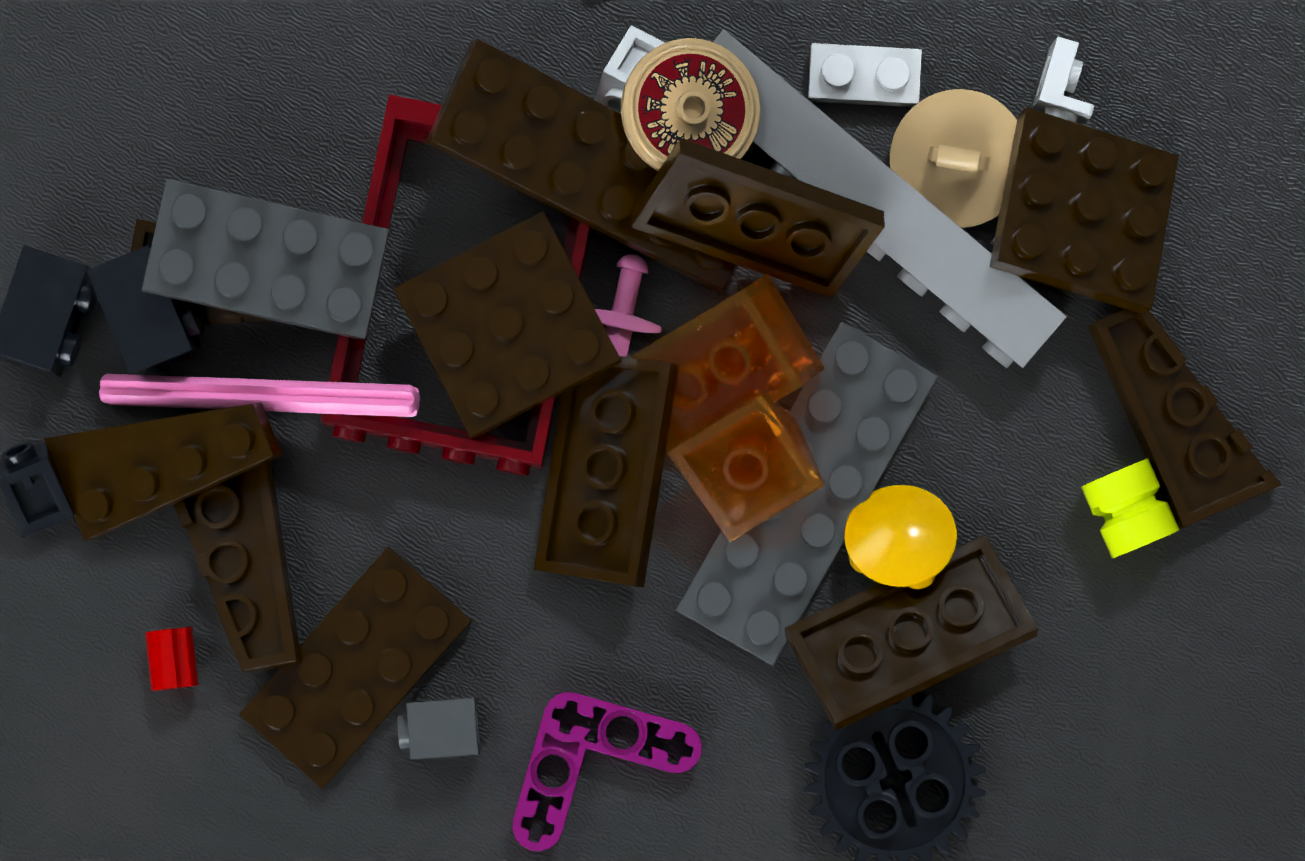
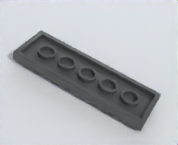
[676,321,938,666]

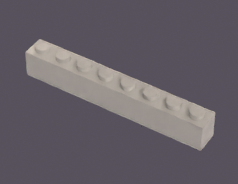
[713,29,1067,368]

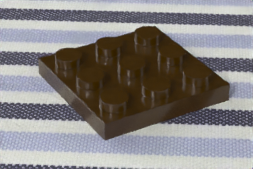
[989,107,1179,314]
[394,211,622,440]

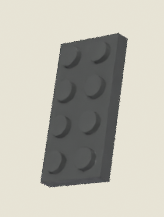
[142,178,389,340]

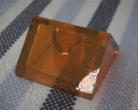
[667,392,824,542]

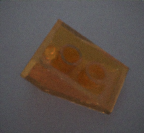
[629,273,825,461]

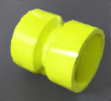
[1081,458,1179,559]

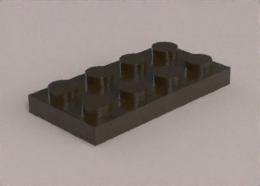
[631,137,885,298]
[534,356,679,588]
[785,535,1038,731]
[239,546,472,789]

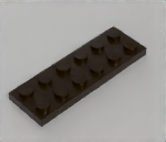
[425,39,735,291]

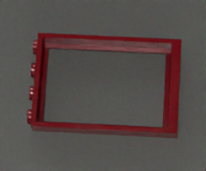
[321,94,592,476]

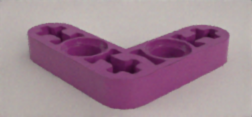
[512,692,702,851]

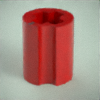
[145,627,199,691]

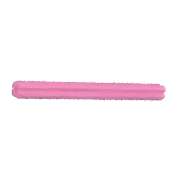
[99,374,420,417]

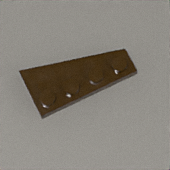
[1088,309,1281,529]
[44,403,282,541]
[173,460,302,673]

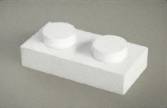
[808,43,922,107]

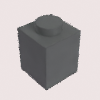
[397,698,481,760]

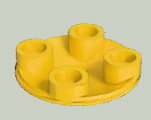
[845,485,957,589]

